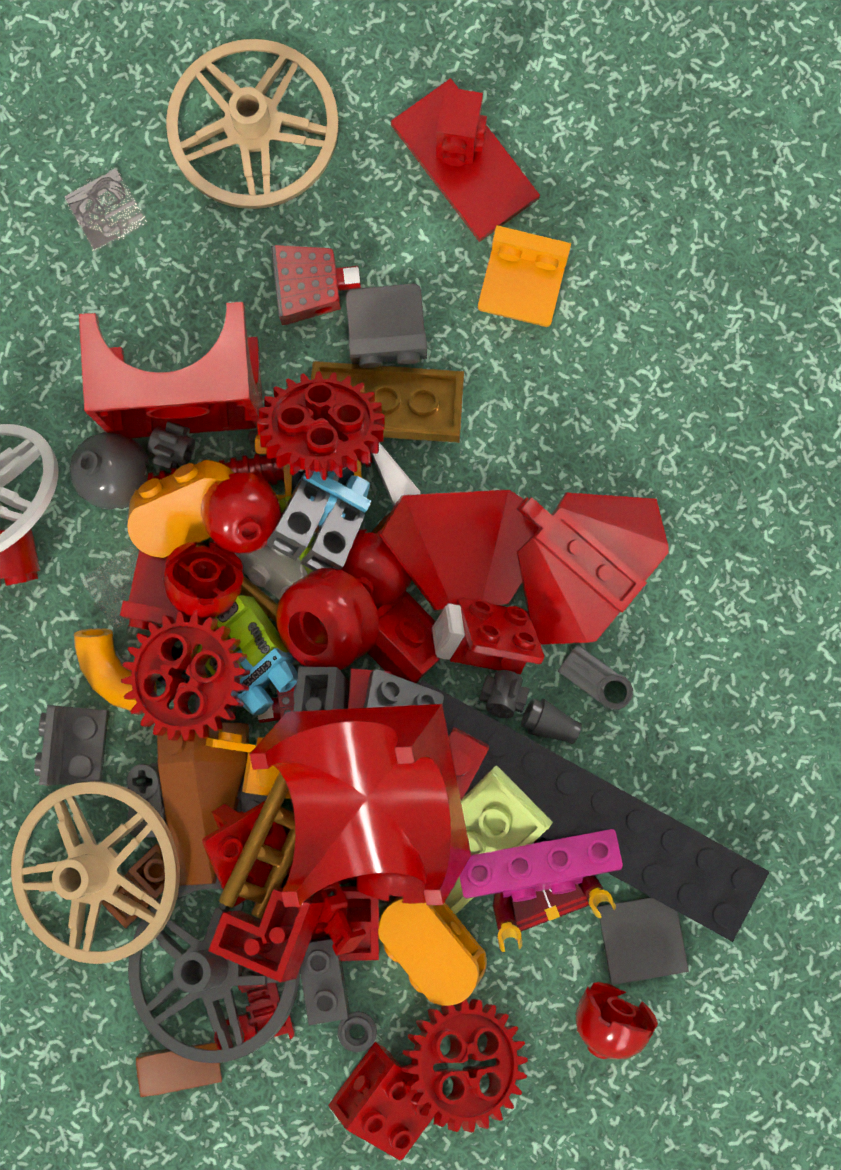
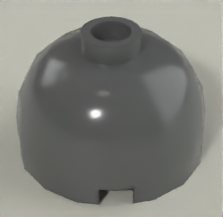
[69,432,149,510]

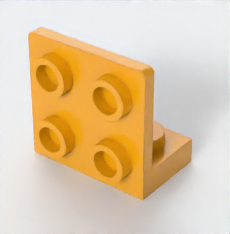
[478,225,571,327]

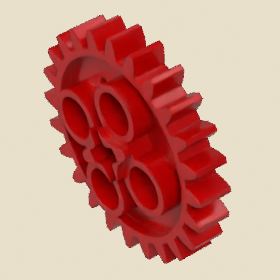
[257,371,385,480]
[121,612,250,742]
[401,999,528,1133]

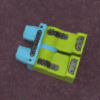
[197,595,298,715]

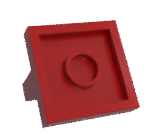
[367,591,441,683]

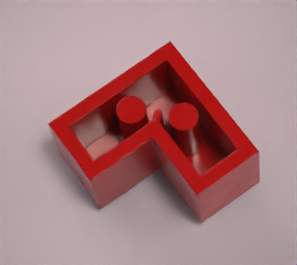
[208,888,325,983]

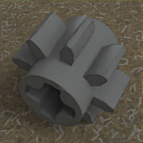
[148,421,195,470]
[479,670,530,718]

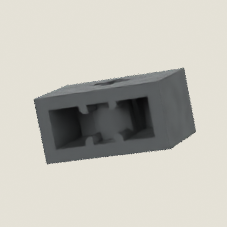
[300,935,350,1025]

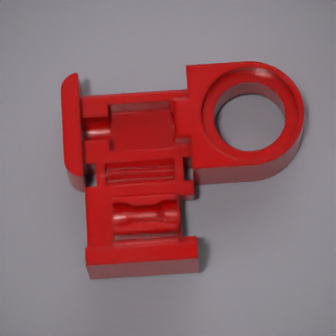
[311,882,366,956]
[214,983,295,1050]

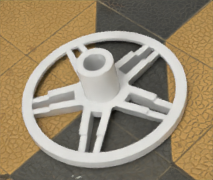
[0,424,58,552]

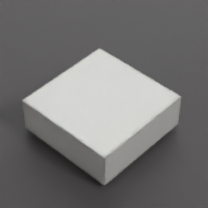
[432,603,465,660]

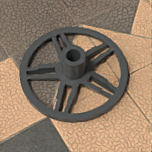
[128,878,300,1063]

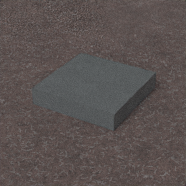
[597,897,689,985]

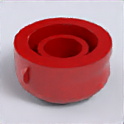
[276,568,379,670]

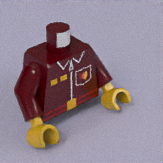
[492,840,616,952]

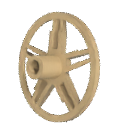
[166,39,339,209]
[11,781,180,964]

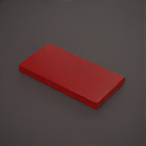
[390,78,540,242]

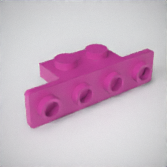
[459,829,623,902]

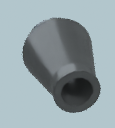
[521,698,582,744]

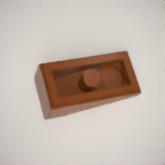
[136,1042,222,1097]

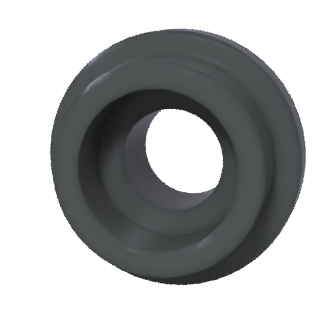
[338,1011,377,1052]

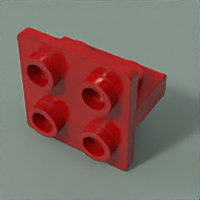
[450,597,545,675]
[202,800,293,907]

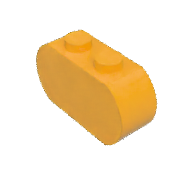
[127,460,233,558]
[378,896,487,1006]

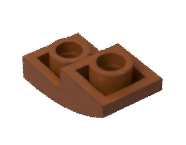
[102,843,165,929]

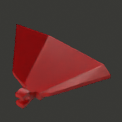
[379,490,539,610]
[516,492,669,645]

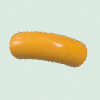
[74,628,157,711]

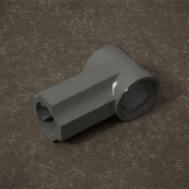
[558,644,633,710]

